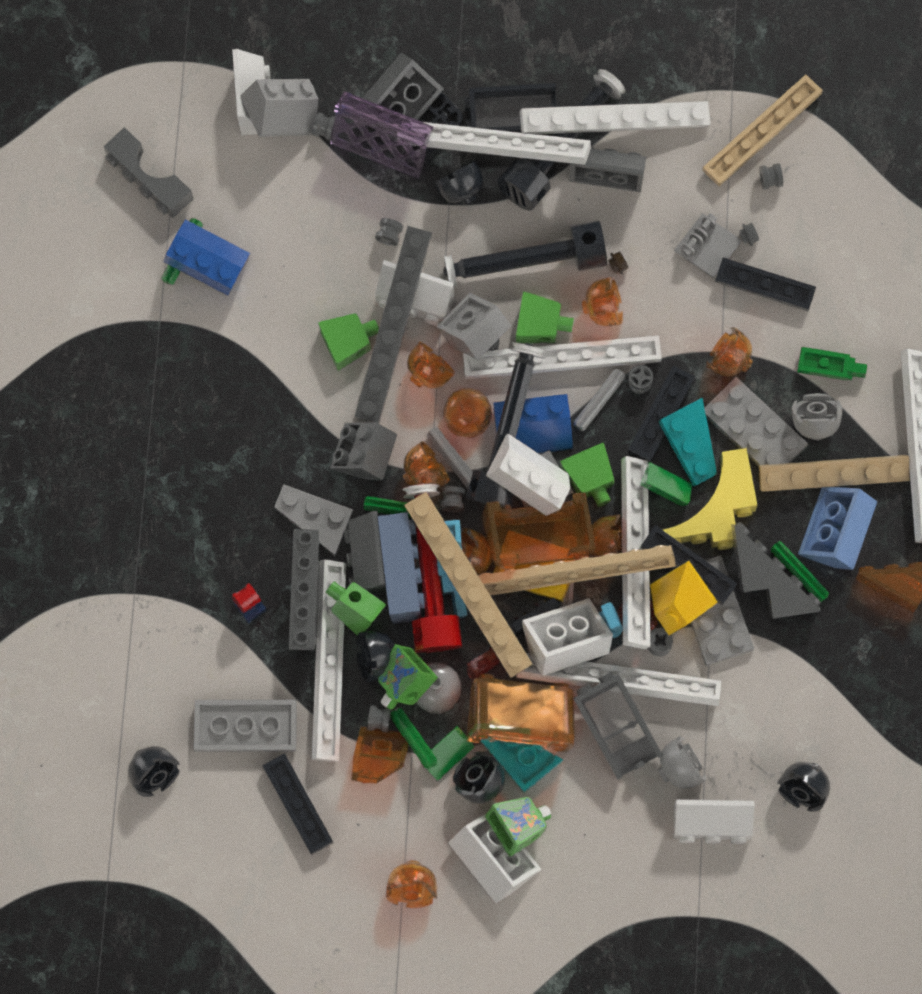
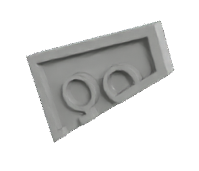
[274,484,353,557]

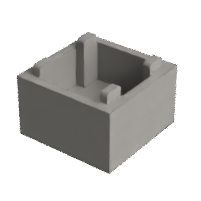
[436,293,511,360]

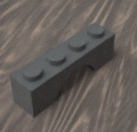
[103,127,194,218]

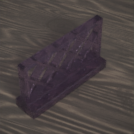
[330,92,434,178]

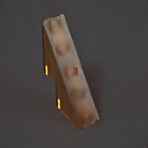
[856,562,922,613]

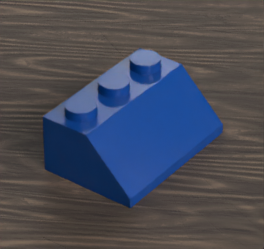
[163,219,250,296]
[493,394,573,454]

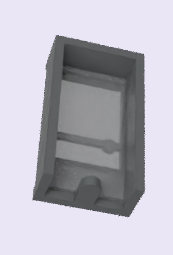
[573,672,663,780]

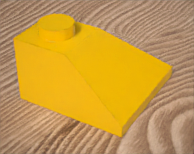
[650,561,717,635]

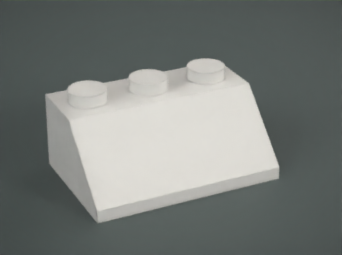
[233,49,270,135]
[375,260,455,326]
[486,434,570,516]
[522,598,613,676]
[673,800,754,844]
[448,813,541,903]

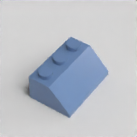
[798,487,877,570]

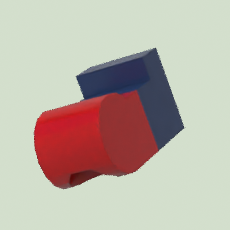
[232,583,267,623]

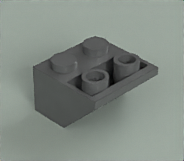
[330,422,397,480]

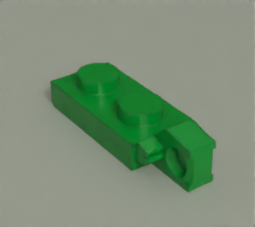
[797,347,868,381]

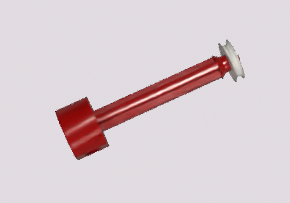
[402,484,462,653]

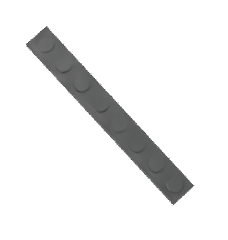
[355,226,432,423]

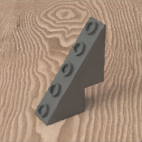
[731,522,821,619]
[289,529,319,650]

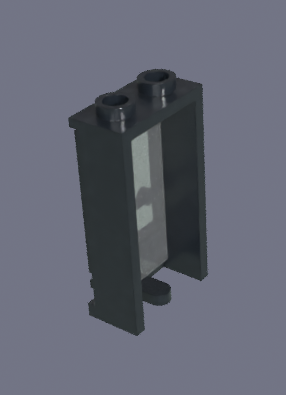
[465,83,557,136]

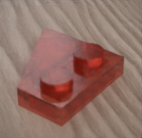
[467,647,500,682]

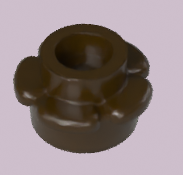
[608,251,629,274]

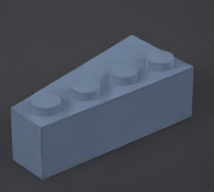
[378,512,425,625]

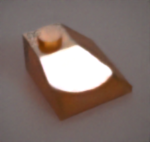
[351,727,409,784]

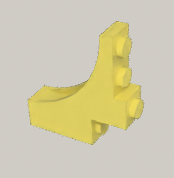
[663,448,757,550]

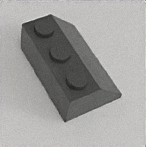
[355,52,444,144]
[569,146,646,193]
[344,511,386,597]

